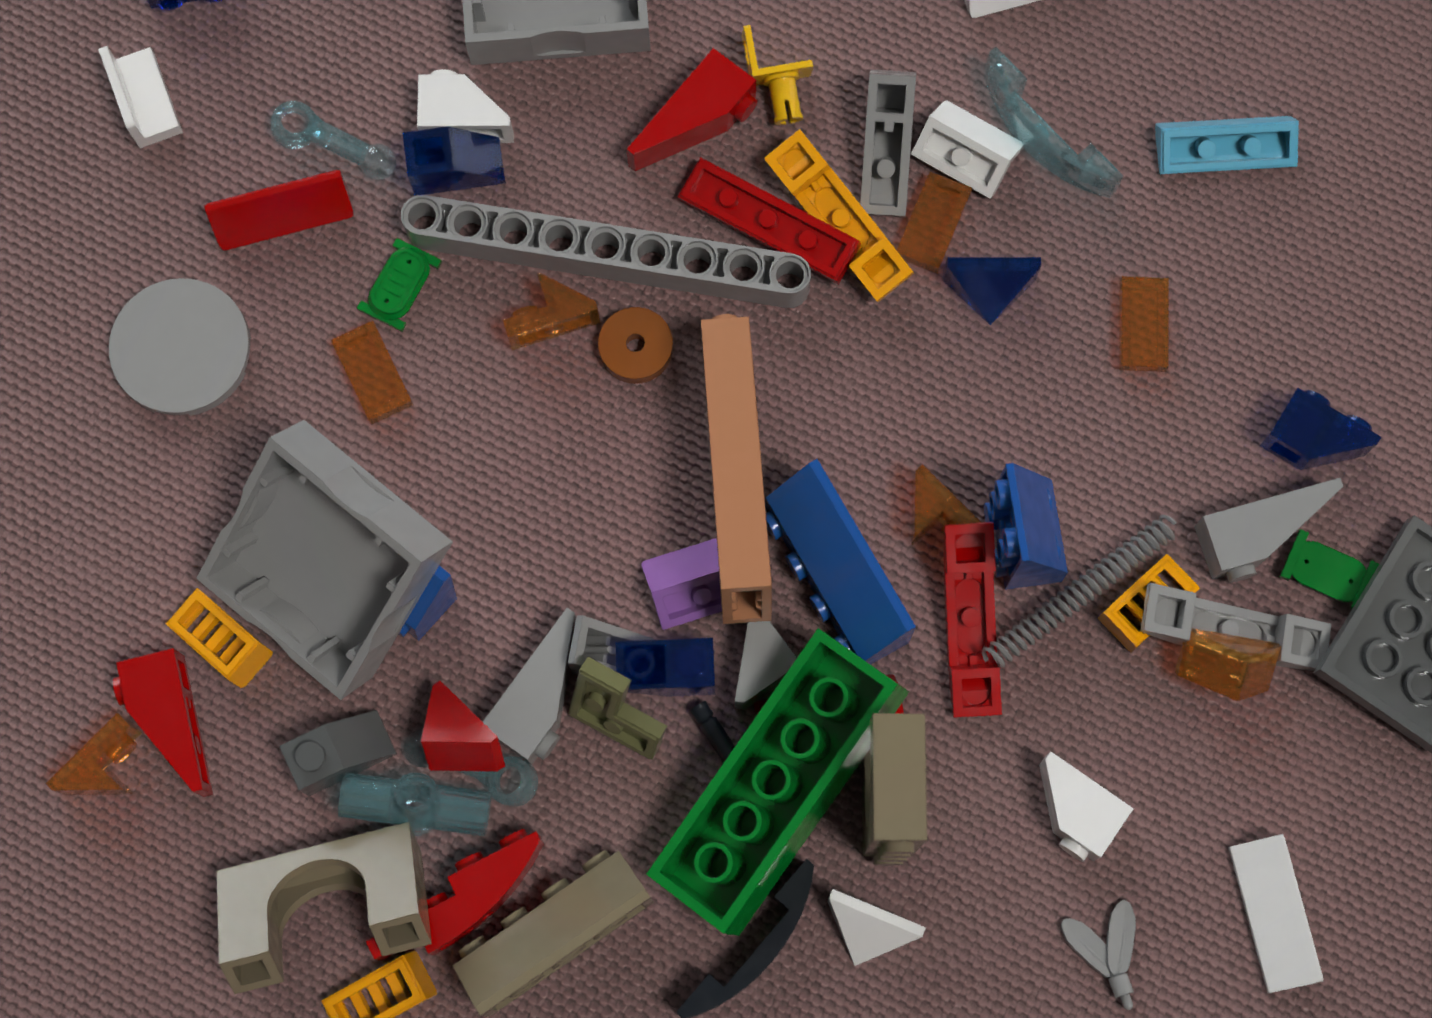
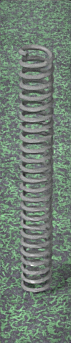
[982,515,1177,668]

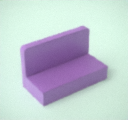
[641,538,722,630]

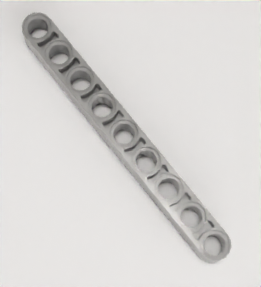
[401,195,811,308]

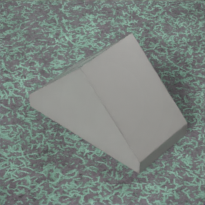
[568,615,654,685]
[735,621,797,710]

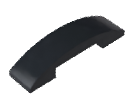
[676,859,814,1018]

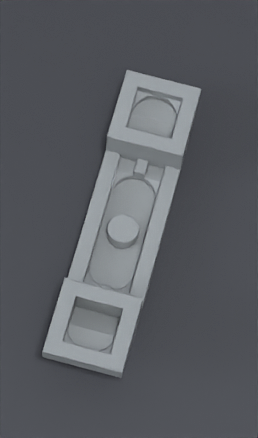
[1140,583,1332,671]

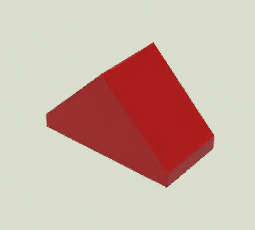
[421,681,505,772]

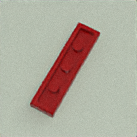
[678,157,861,285]

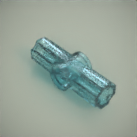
[338,772,492,836]

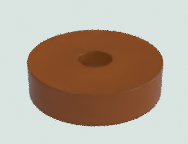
[598,307,673,384]

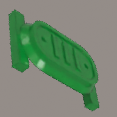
[357,238,442,332]
[1279,529,1379,609]

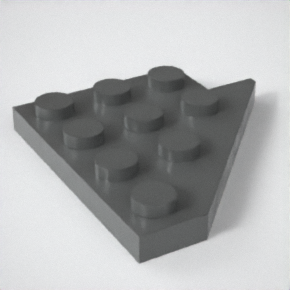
[1314,515,1432,753]

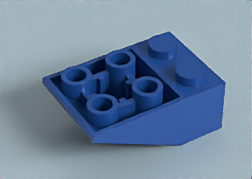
[984,463,1068,590]

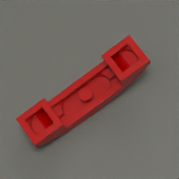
[944,522,1002,718]

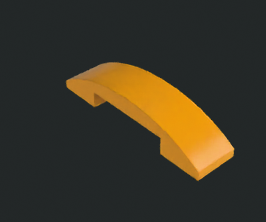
[764,129,914,302]

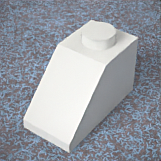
[417,69,514,144]
[1039,752,1134,862]

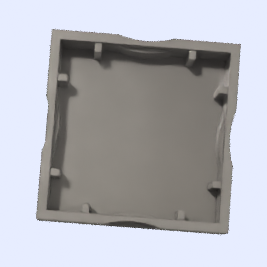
[462,0,651,65]
[196,420,453,700]

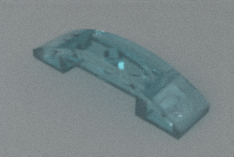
[984,47,1123,198]

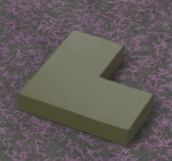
[568,657,667,759]

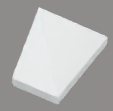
[827,889,926,966]

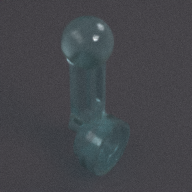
[270,101,397,180]
[403,729,538,807]

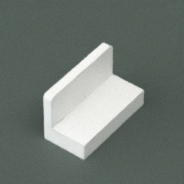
[98,46,183,148]
[911,101,1024,199]

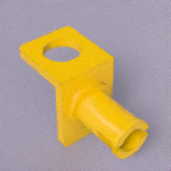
[742,25,813,125]

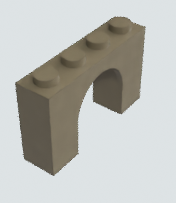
[862,713,927,866]
[217,822,432,994]

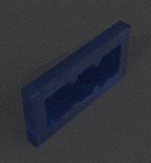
[943,257,1041,325]

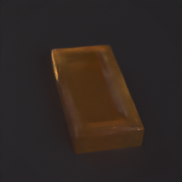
[897,172,972,274]
[1119,276,1169,372]
[331,320,414,425]

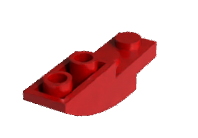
[366,829,544,961]

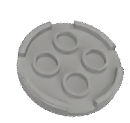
[109,278,251,416]

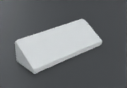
[1228,834,1323,993]

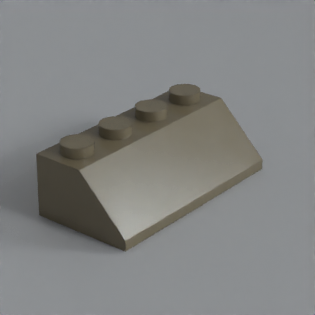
[453,850,654,1017]

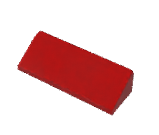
[204,169,354,251]

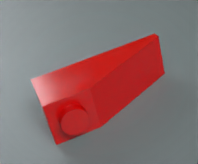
[626,48,758,171]
[113,648,213,797]

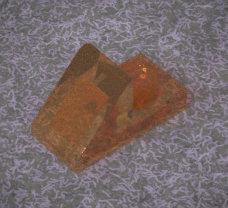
[503,273,601,351]
[911,464,981,546]
[45,713,143,795]

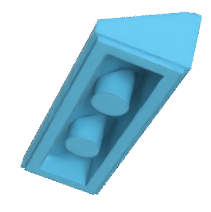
[1155,116,1299,174]

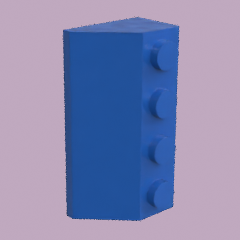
[765,459,916,664]

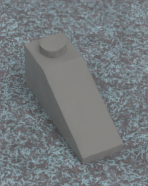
[860,69,917,216]
[1194,478,1344,583]
[483,608,576,765]

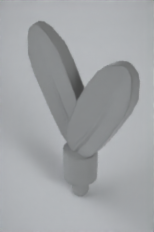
[1060,900,1136,1010]

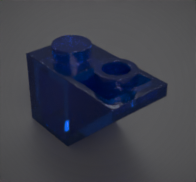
[402,126,506,196]
[1259,388,1381,470]
[615,638,715,697]

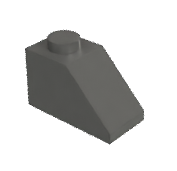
[279,710,397,796]

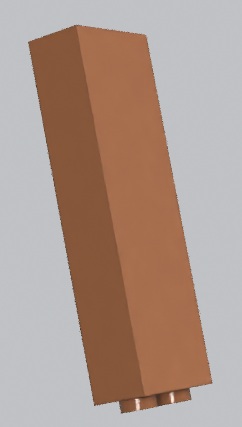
[701,314,772,624]

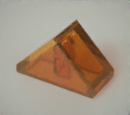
[1175,628,1281,701]

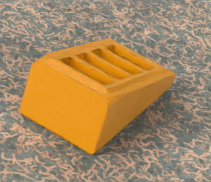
[1097,554,1200,653]
[166,588,273,688]
[321,951,437,1018]

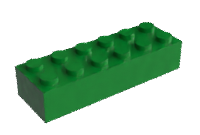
[646,628,909,936]

